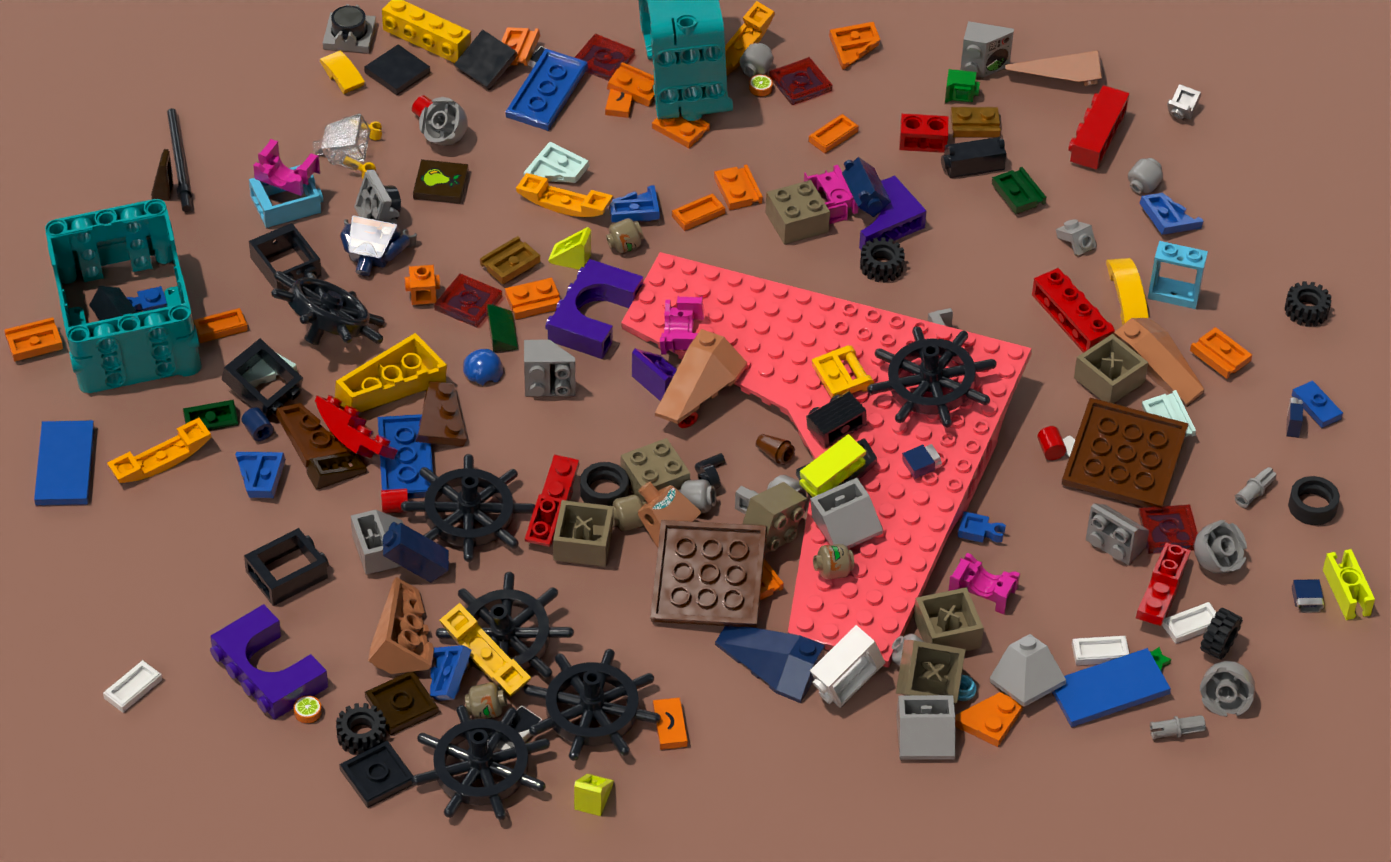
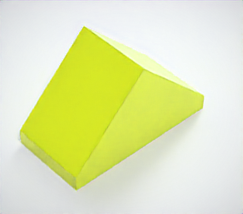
[548,227,591,270]
[574,774,614,816]

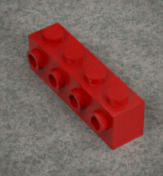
[1068,85,1130,170]
[1032,268,1115,353]

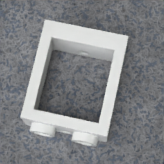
[810,625,886,708]

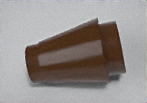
[756,434,795,464]

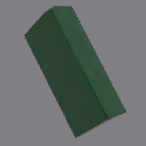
[487,304,518,352]
[183,399,238,430]

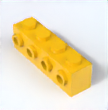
[382,0,471,63]

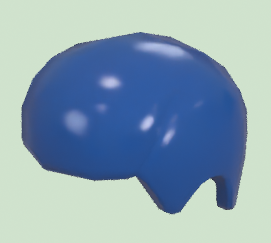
[463,349,503,385]

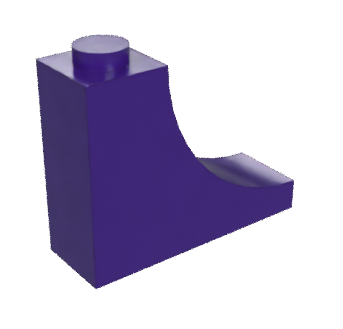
[859,176,927,250]

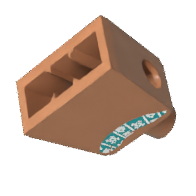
[638,482,701,547]

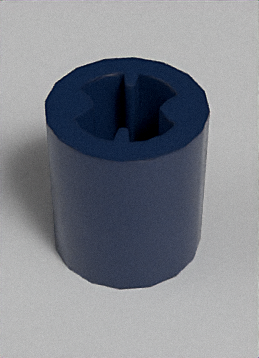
[241,407,274,441]

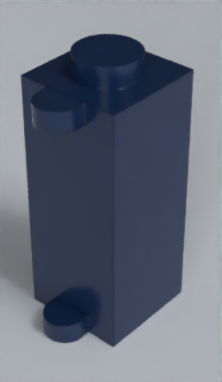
[842,157,891,217]
[383,522,449,583]

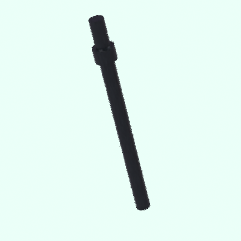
[167,108,192,212]

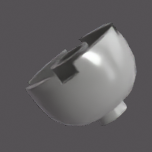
[419,97,468,146]
[1194,520,1247,574]
[1200,661,1255,716]

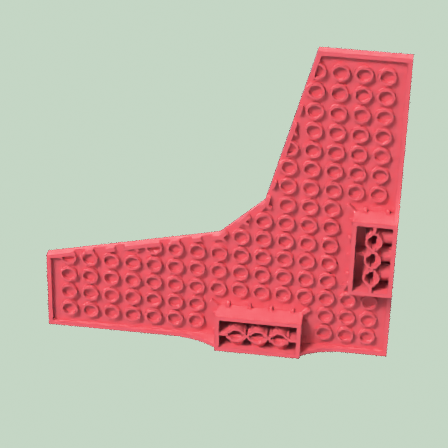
[621,252,1031,668]

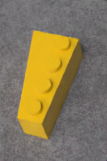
[335,333,447,412]

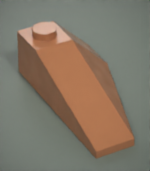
[1005,50,1102,86]
[1114,318,1204,407]
[655,329,747,424]
[368,577,434,674]

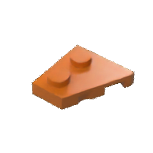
[829,22,880,70]
[955,692,1023,747]

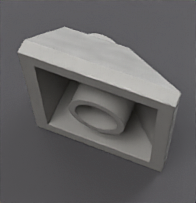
[990,634,1066,707]

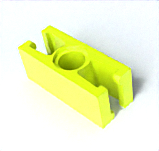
[799,434,866,497]
[1323,549,1375,620]

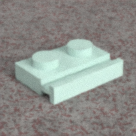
[1142,390,1196,437]

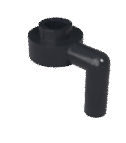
[695,453,725,489]

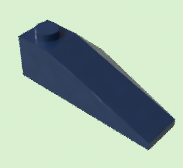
[715,626,825,703]

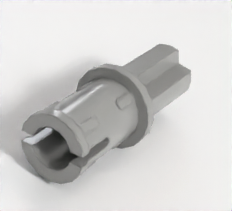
[1235,467,1277,508]
[1150,715,1206,740]

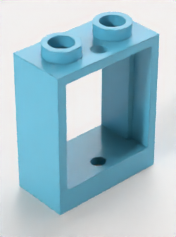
[249,165,323,228]
[1148,241,1208,309]

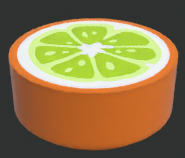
[749,75,773,96]
[294,696,322,723]

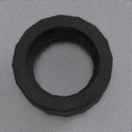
[580,462,629,506]
[1288,476,1340,526]

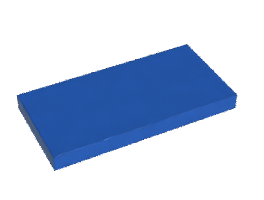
[505,49,588,131]
[378,414,433,499]
[34,420,94,505]
[1052,648,1171,727]

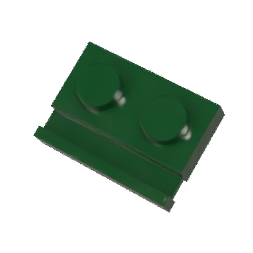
[992,167,1047,214]

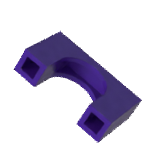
[545,259,643,359]
[210,604,328,720]

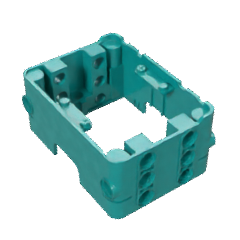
[638,0,733,121]
[45,199,202,393]

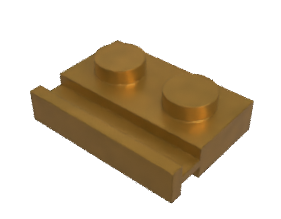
[951,107,1001,138]
[480,236,541,285]

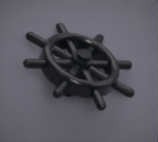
[271,271,385,345]
[867,326,997,428]
[401,454,535,562]
[435,572,574,690]
[524,649,661,761]
[411,705,550,820]

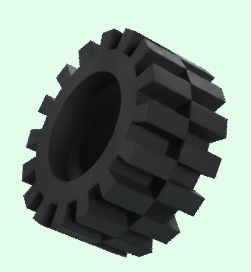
[860,237,905,283]
[1284,281,1332,327]
[1200,607,1243,660]
[336,703,386,755]

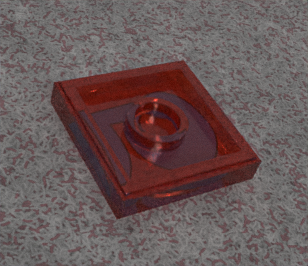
[574,33,635,81]
[769,57,833,105]
[434,273,502,328]
[1138,504,1198,554]

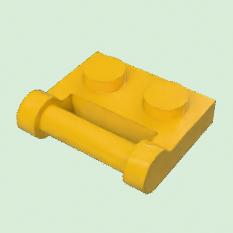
[812,345,874,398]

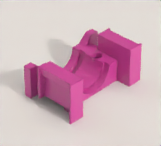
[253,139,320,196]
[804,165,859,224]
[660,296,705,355]
[948,553,1020,614]

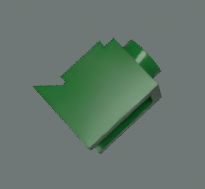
[945,69,980,103]

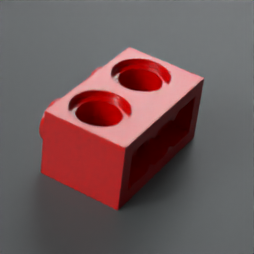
[899,113,949,153]

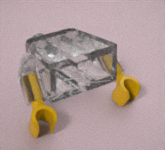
[312,113,382,179]

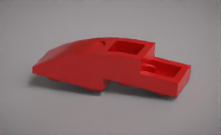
[315,395,398,460]
[524,454,580,547]
[1136,543,1191,626]

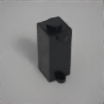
[941,137,1007,178]
[89,286,138,321]

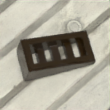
[151,149,174,201]
[307,452,367,489]

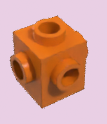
[405,265,440,305]

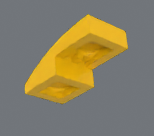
[320,51,365,94]

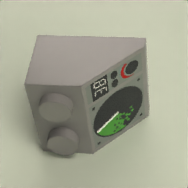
[960,21,1014,78]

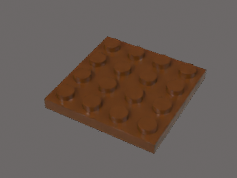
[1061,397,1189,511]
[650,520,766,628]

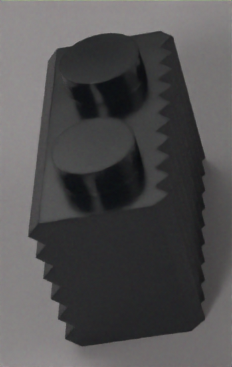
[806,391,867,448]

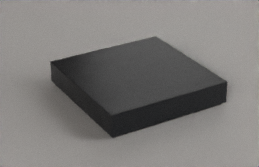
[454,29,518,90]
[364,44,430,95]
[339,740,413,808]

